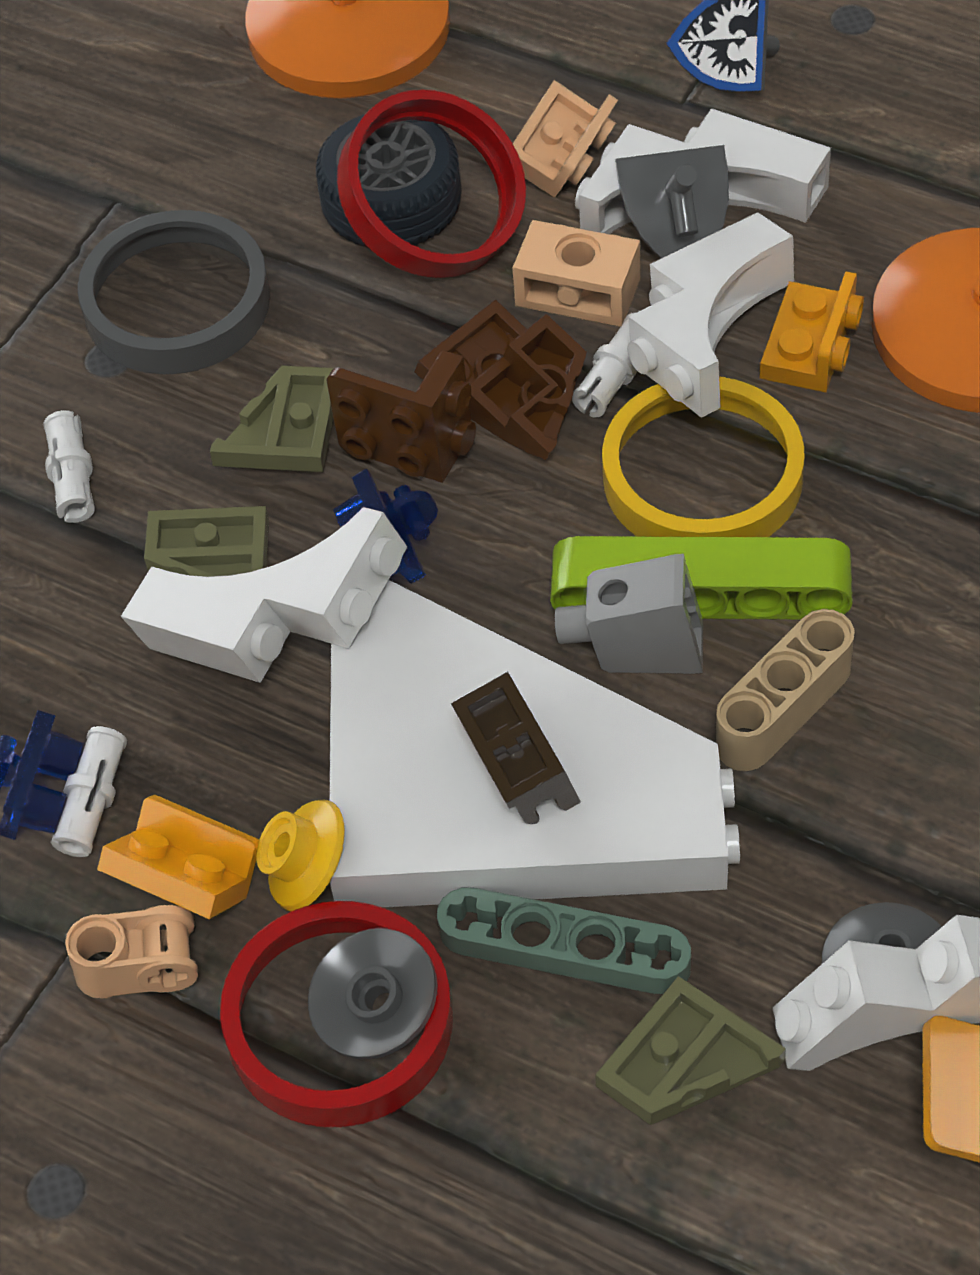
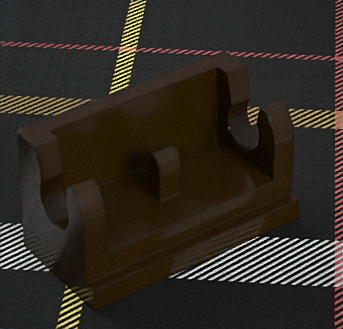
[451,672,581,824]

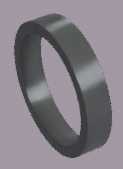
[78,210,270,374]

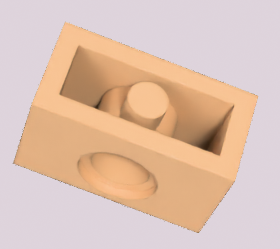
[513,220,641,327]

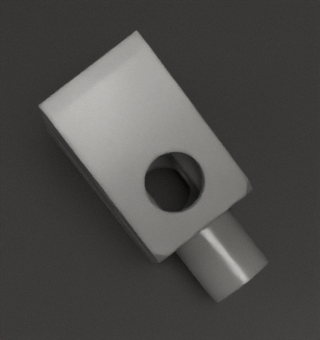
[555,554,703,674]

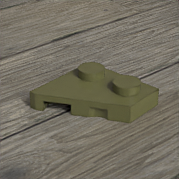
[210,366,334,472]
[144,506,269,577]
[595,976,786,1125]

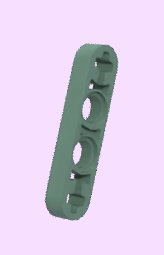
[437,887,691,994]

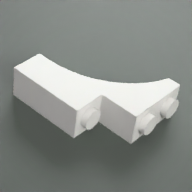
[575,109,831,234]
[627,212,794,418]
[121,507,407,683]
[772,915,980,1071]

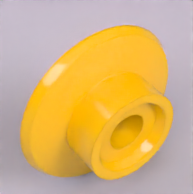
[256,800,344,911]

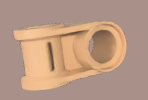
[65,905,198,999]

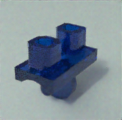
[333,468,438,584]
[0,710,84,840]

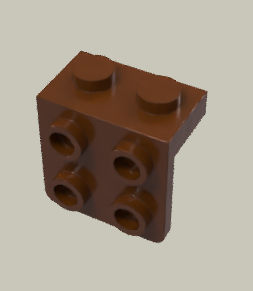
[327,350,476,483]

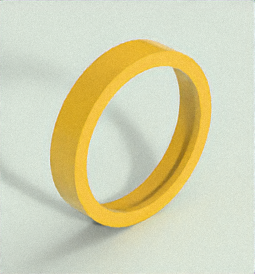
[602,377,805,537]

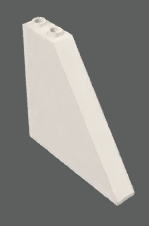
[330,580,740,908]

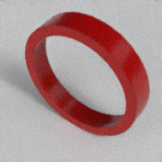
[337,89,526,278]
[220,901,453,1127]

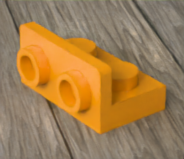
[759,271,864,393]
[97,795,259,919]

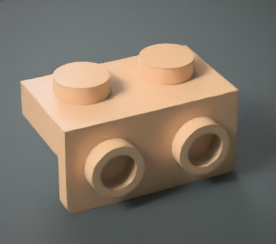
[513,80,618,198]

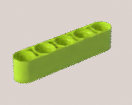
[550,536,853,620]

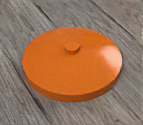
[245,0,450,98]
[871,228,980,413]

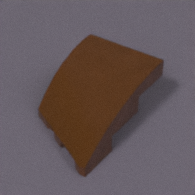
[414,299,587,460]

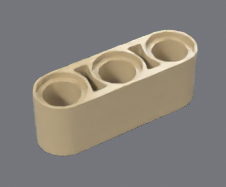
[716,609,854,771]

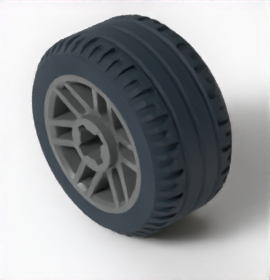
[316,114,461,247]

